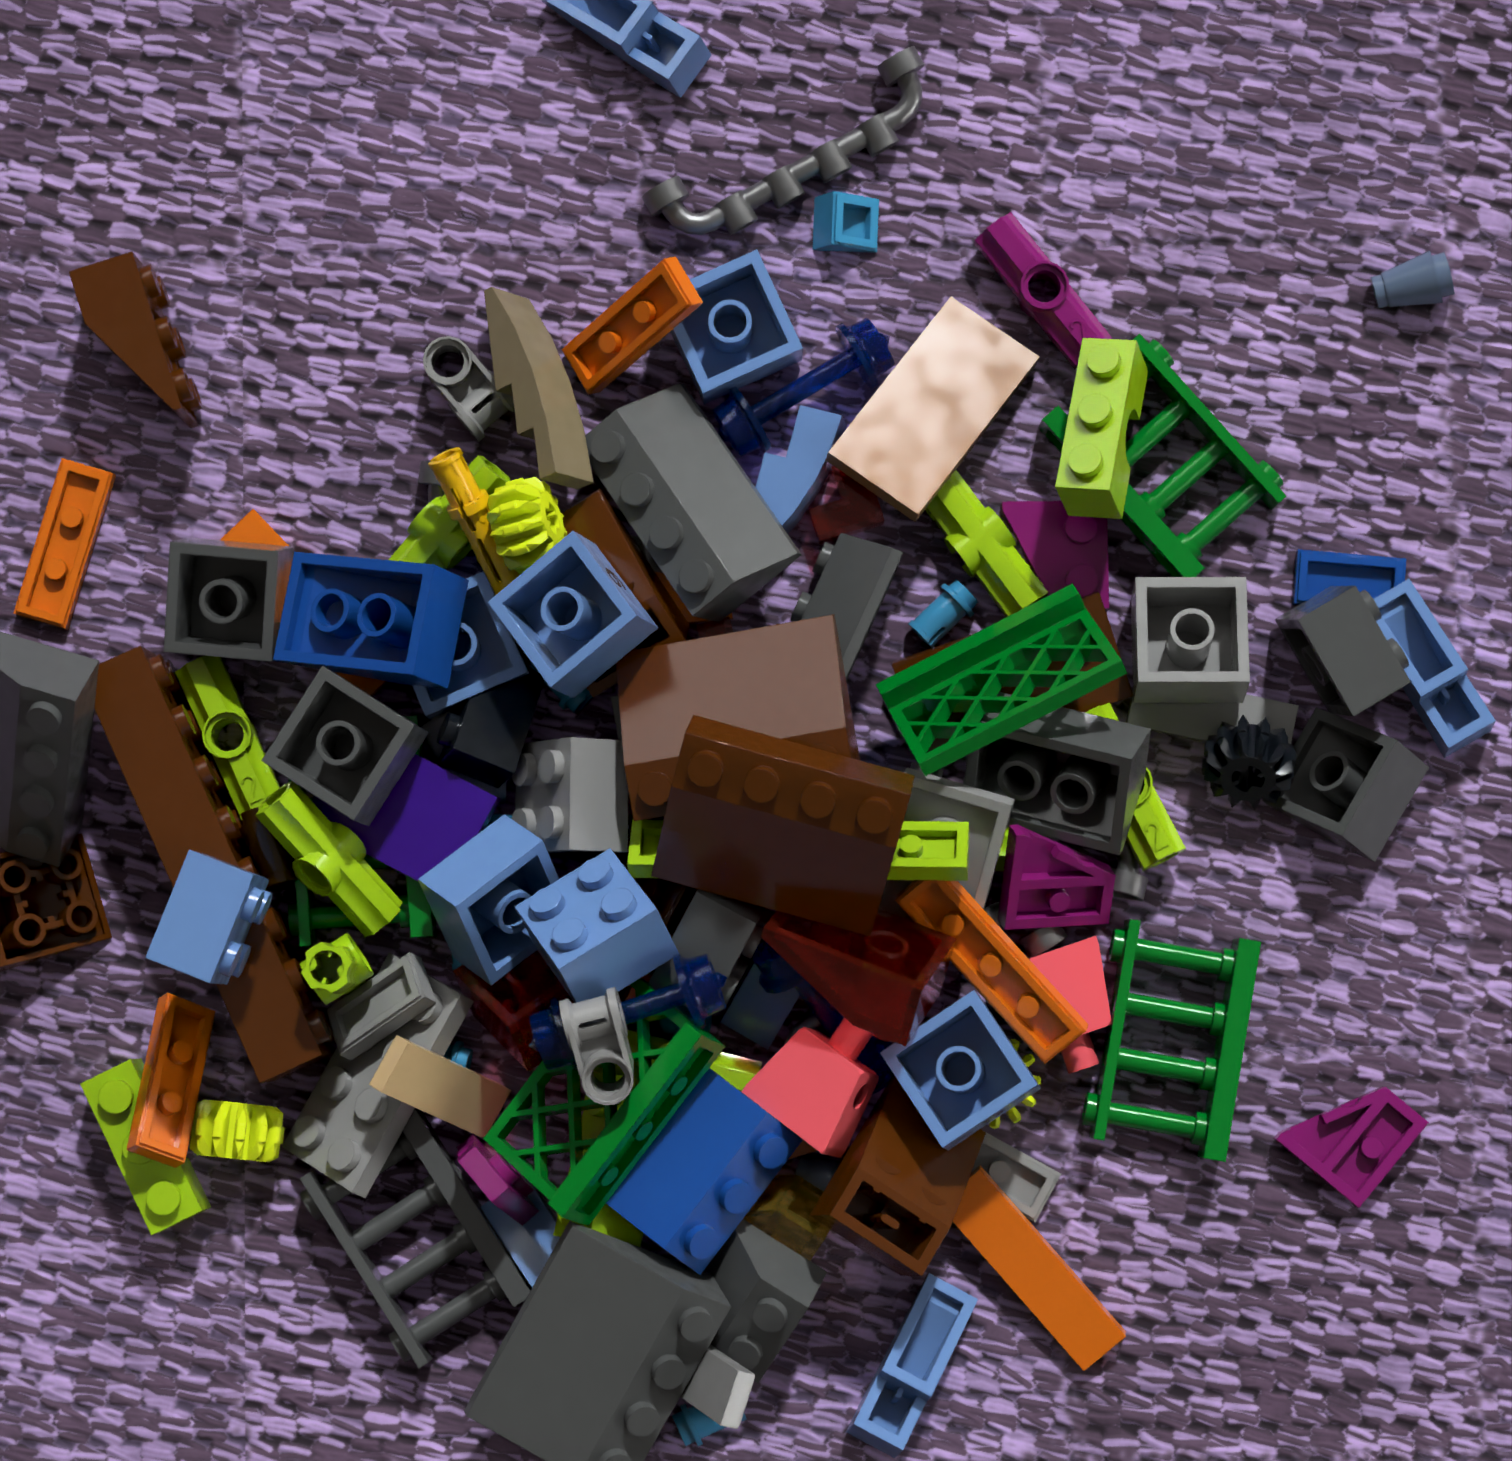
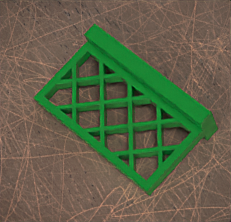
[875,583,1127,776]
[483,977,726,1226]

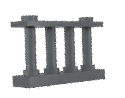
[300,1108,532,1368]

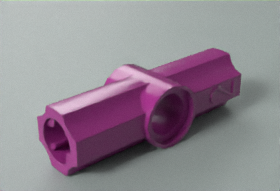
[973,212,1112,370]

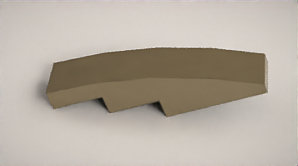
[484,287,594,490]

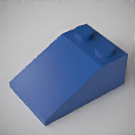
[273,552,469,689]

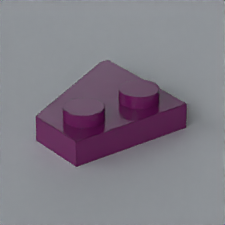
[1001,501,1109,611]
[997,824,1116,930]
[1273,1086,1429,1208]
[456,1134,539,1226]

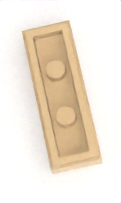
[369,1035,511,1138]

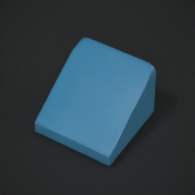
[813,191,879,253]

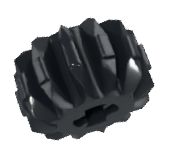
[1202,715,1296,810]

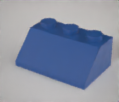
[606,1068,803,1275]

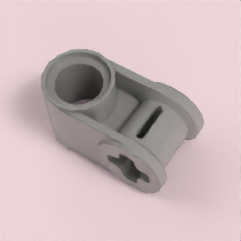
[423,336,515,442]
[559,987,634,1105]

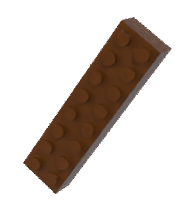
[94,645,335,1083]

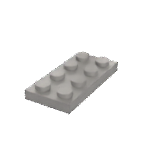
[282,953,474,1198]

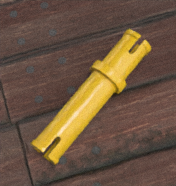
[428,447,520,595]

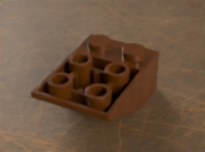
[69,252,203,428]
[562,489,690,697]
[0,833,112,972]
[810,1074,986,1276]

